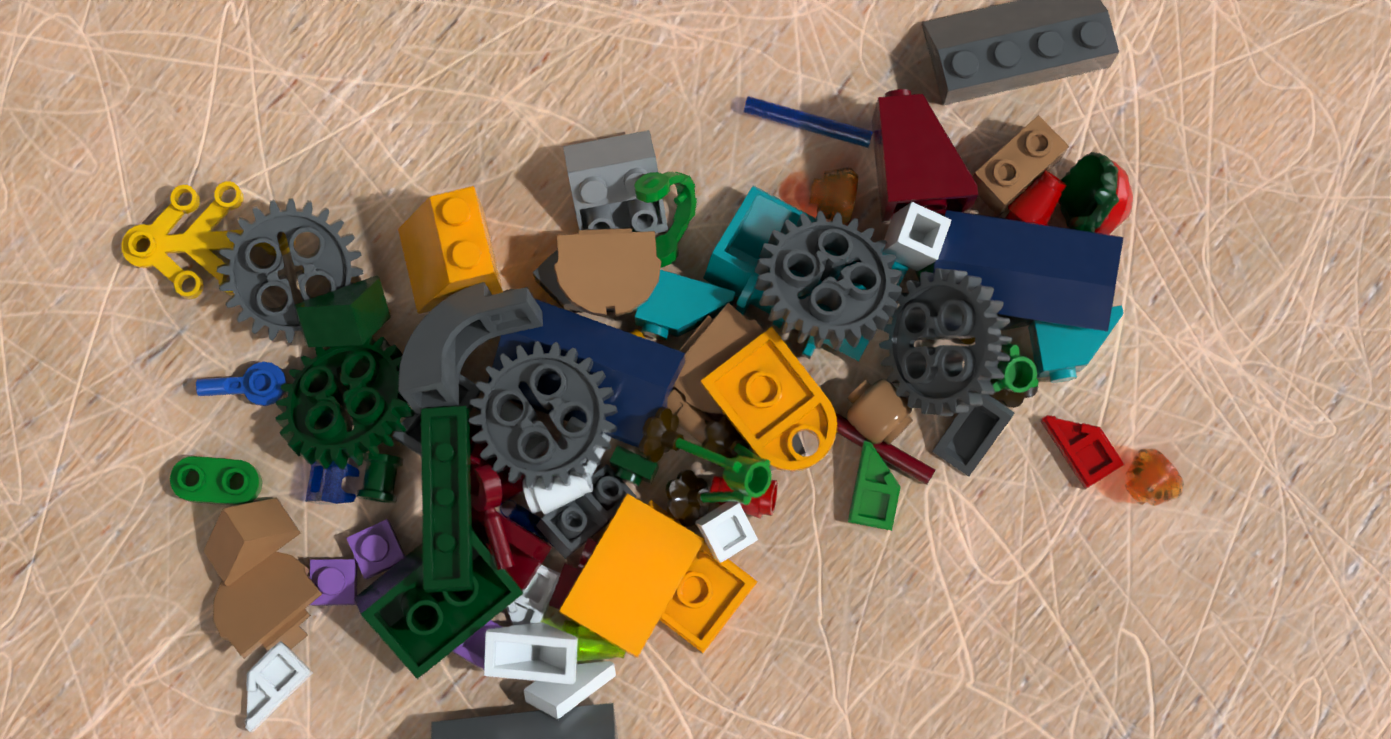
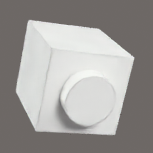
[882,202,951,271]

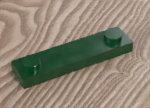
[421,406,473,592]

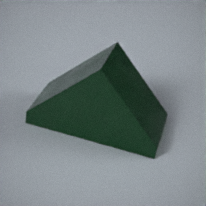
[294,275,391,348]

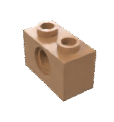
[973,115,1069,217]

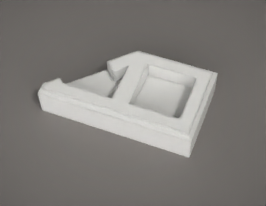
[506,565,561,626]
[245,641,313,732]
[524,661,616,719]

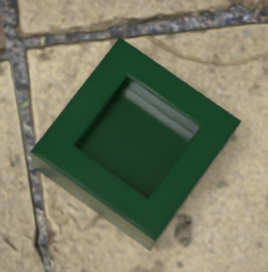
[610,445,659,487]

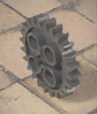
[217,198,363,343]
[755,211,902,351]
[879,268,1012,416]
[469,341,618,490]

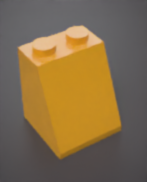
[398,186,503,314]

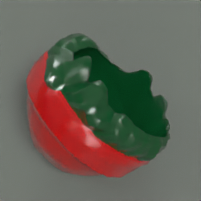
[1058,152,1133,235]

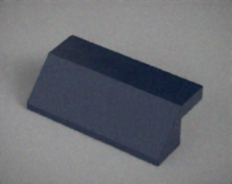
[933,210,1124,332]
[488,299,685,448]

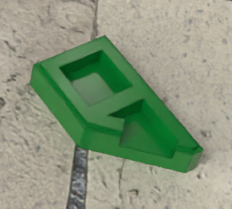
[848,440,901,531]

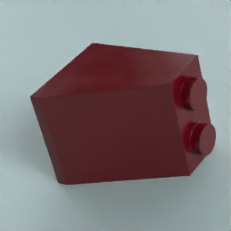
[872,89,979,222]

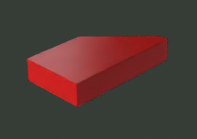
[1040,415,1125,489]

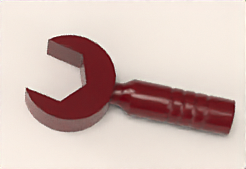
[471,464,515,571]

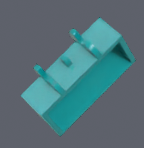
[703,185,909,362]

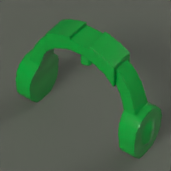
[634,171,697,267]

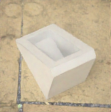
[484,622,578,684]

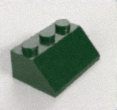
[354,527,524,679]

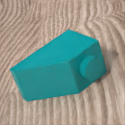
[635,270,735,340]
[1028,305,1124,383]

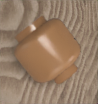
[847,379,913,445]

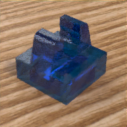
[305,461,360,505]

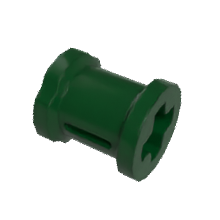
[356,452,404,503]

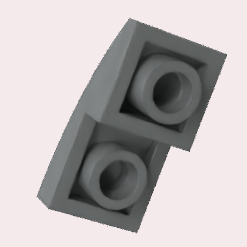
[536,464,637,559]

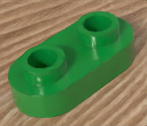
[170,456,262,506]

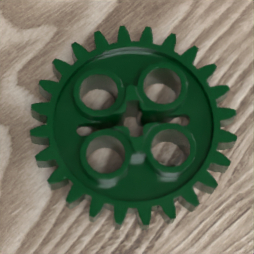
[275,337,414,470]

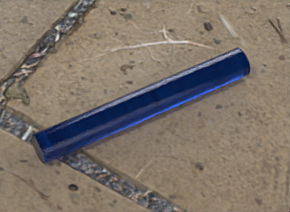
[743,96,873,148]

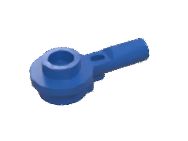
[196,362,287,406]

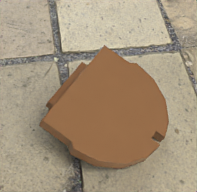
[554,228,661,317]
[674,303,765,414]
[213,552,322,659]

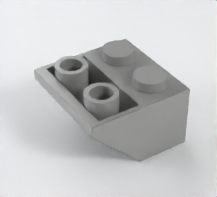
[563,130,668,233]

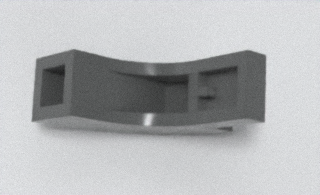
[399,282,543,414]

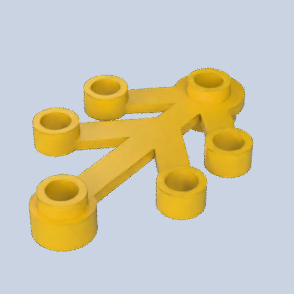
[121,181,296,299]

